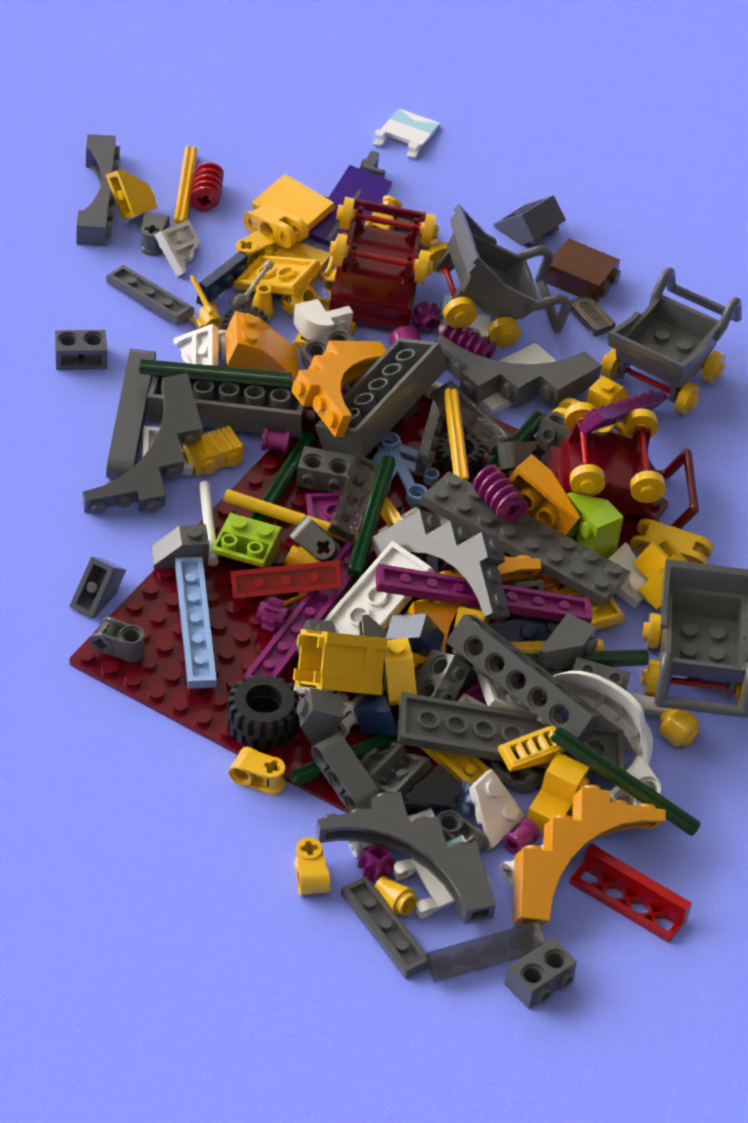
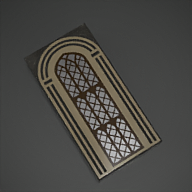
[570,294,616,337]

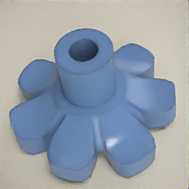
[451,780,475,818]

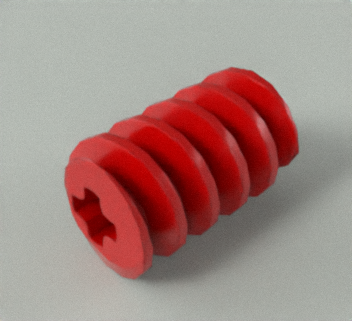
[190,162,224,212]

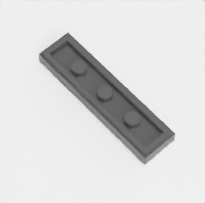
[106,265,194,326]
[341,877,432,979]

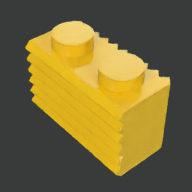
[183,425,244,476]

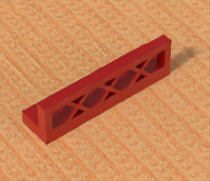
[230,560,343,599]
[569,843,692,943]

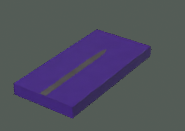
[308,165,392,247]

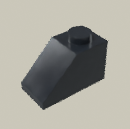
[402,764,463,815]

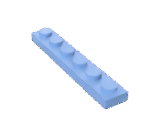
[175,557,217,689]

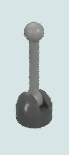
[228,260,274,309]

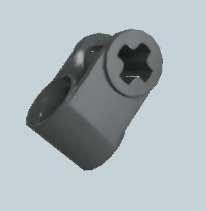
[141,212,170,255]
[497,441,549,471]
[289,515,341,562]
[89,617,145,662]
[438,810,490,852]

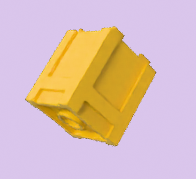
[293,629,388,695]

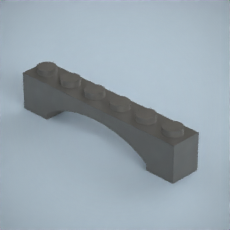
[76,134,120,246]

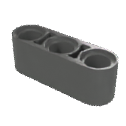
[311,734,380,812]

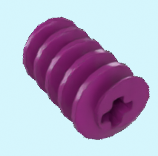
[441,324,497,359]
[473,464,528,523]

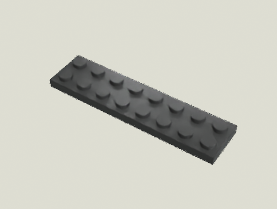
[420,472,630,606]
[397,692,625,779]

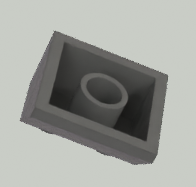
[493,195,566,245]

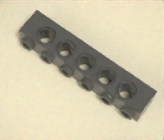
[446,615,603,743]

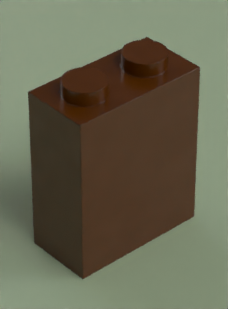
[545,238,621,304]

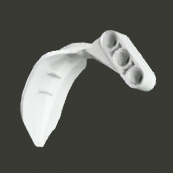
[541,671,662,806]

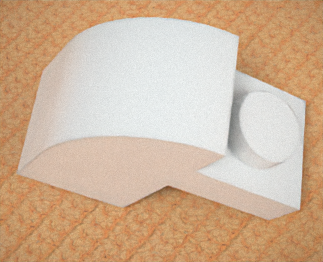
[293,299,353,340]

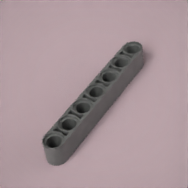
[106,348,156,479]

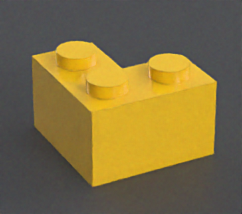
[633,535,688,610]
[526,752,590,835]

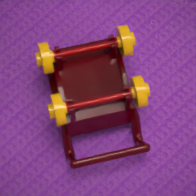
[328,197,439,331]
[543,402,699,529]

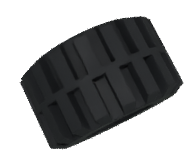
[227,674,299,751]

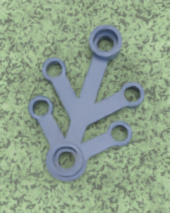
[366,432,440,508]

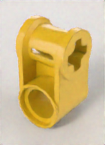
[236,230,279,267]
[228,747,285,795]
[294,837,331,896]

